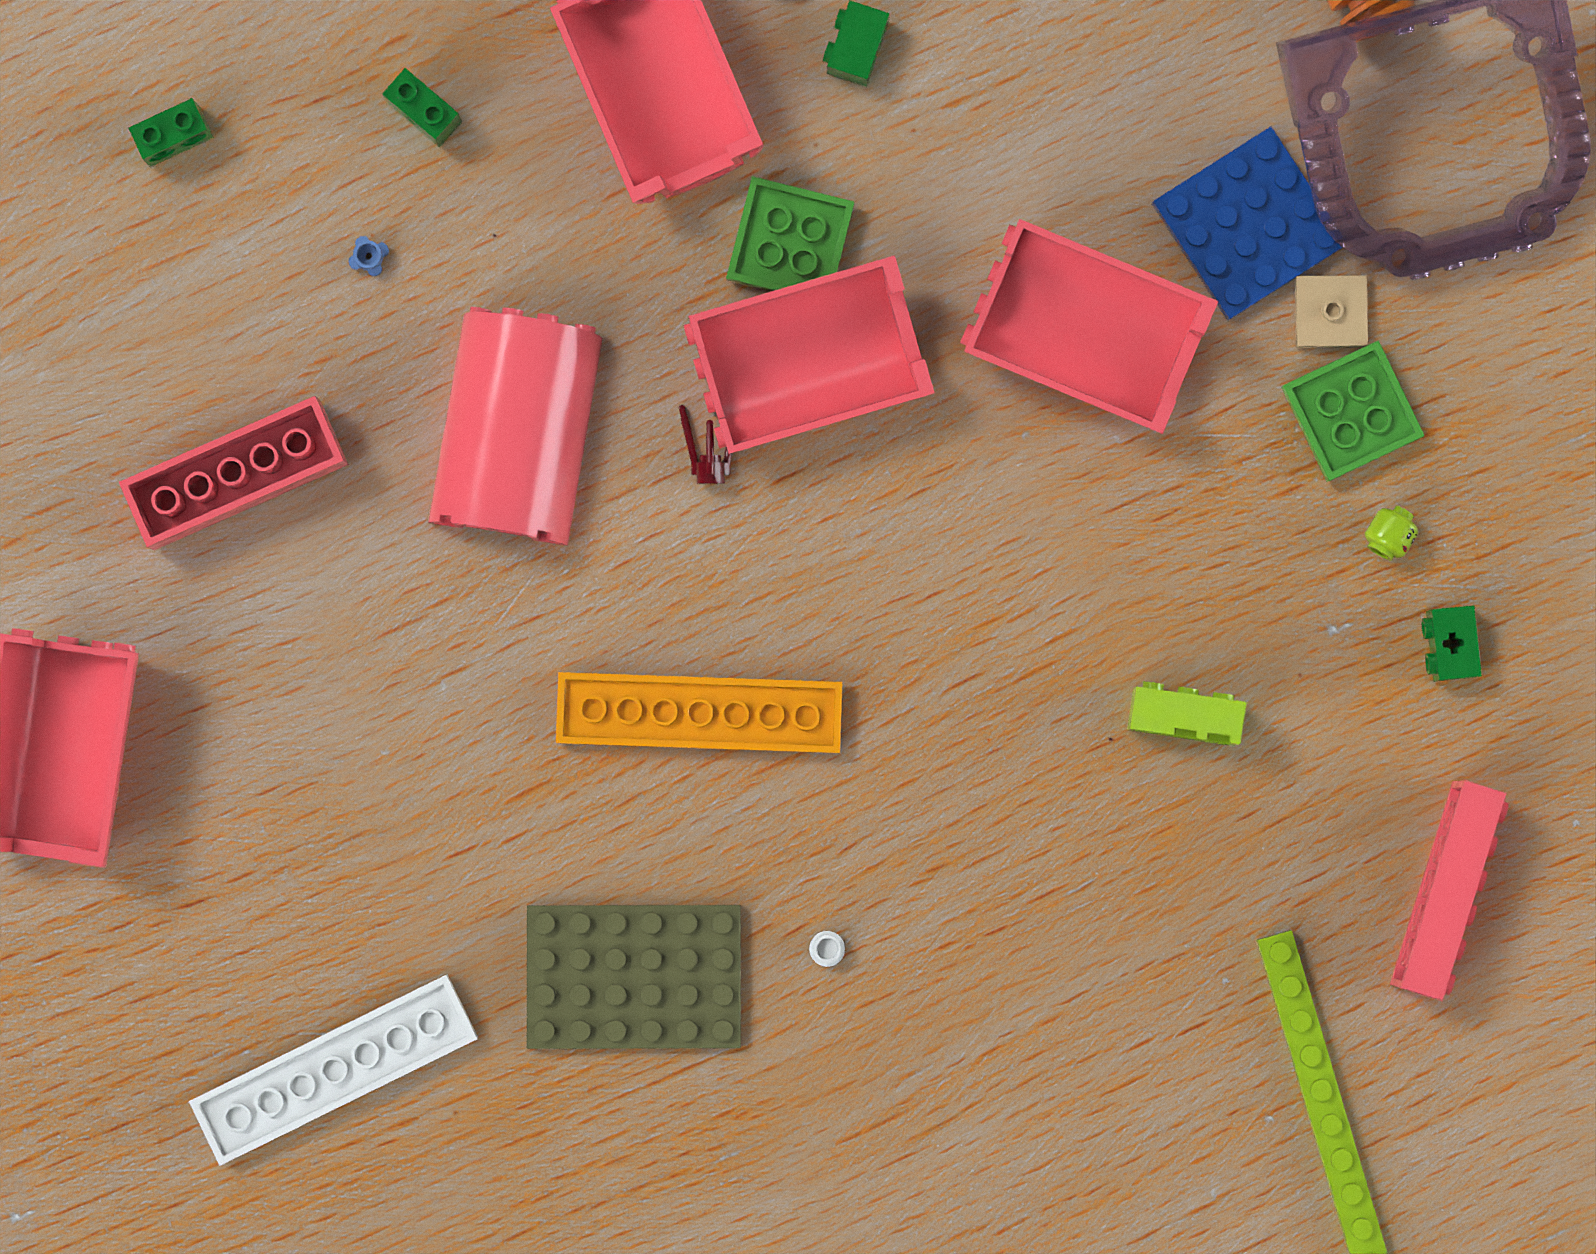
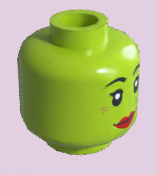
[1365,506,1418,561]

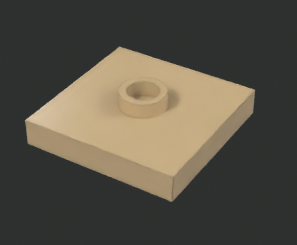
[1295,275,1368,348]

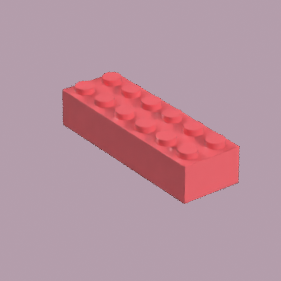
[119,396,349,550]
[1390,780,1509,1001]

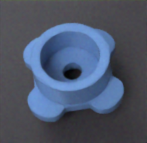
[349,236,389,276]

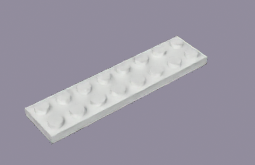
[189,974,478,1166]

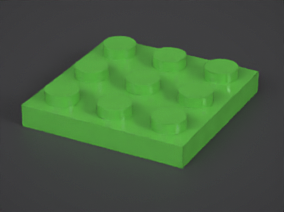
[726,176,855,291]
[1281,340,1425,482]

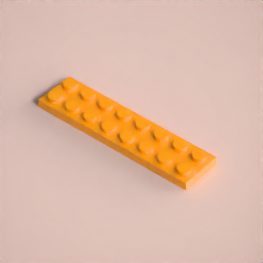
[556,672,842,753]

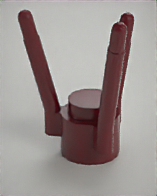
[679,405,732,484]

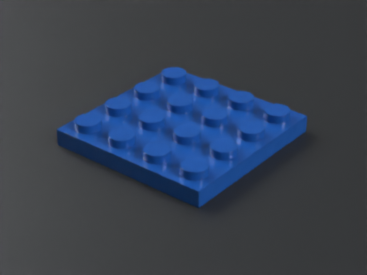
[1152,126,1348,321]

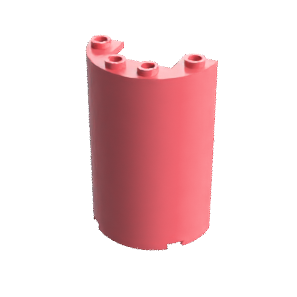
[550,0,763,204]
[960,219,1218,434]
[683,255,935,454]
[428,307,603,546]
[0,628,139,867]

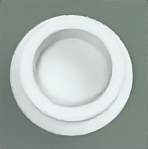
[809,931,845,967]

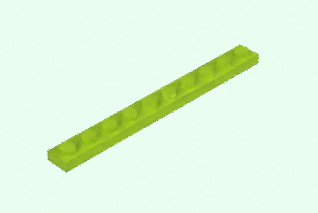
[1256,930,1388,1254]

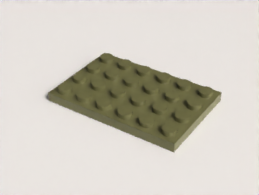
[527,905,741,1049]

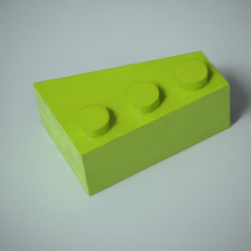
[1127,681,1247,746]

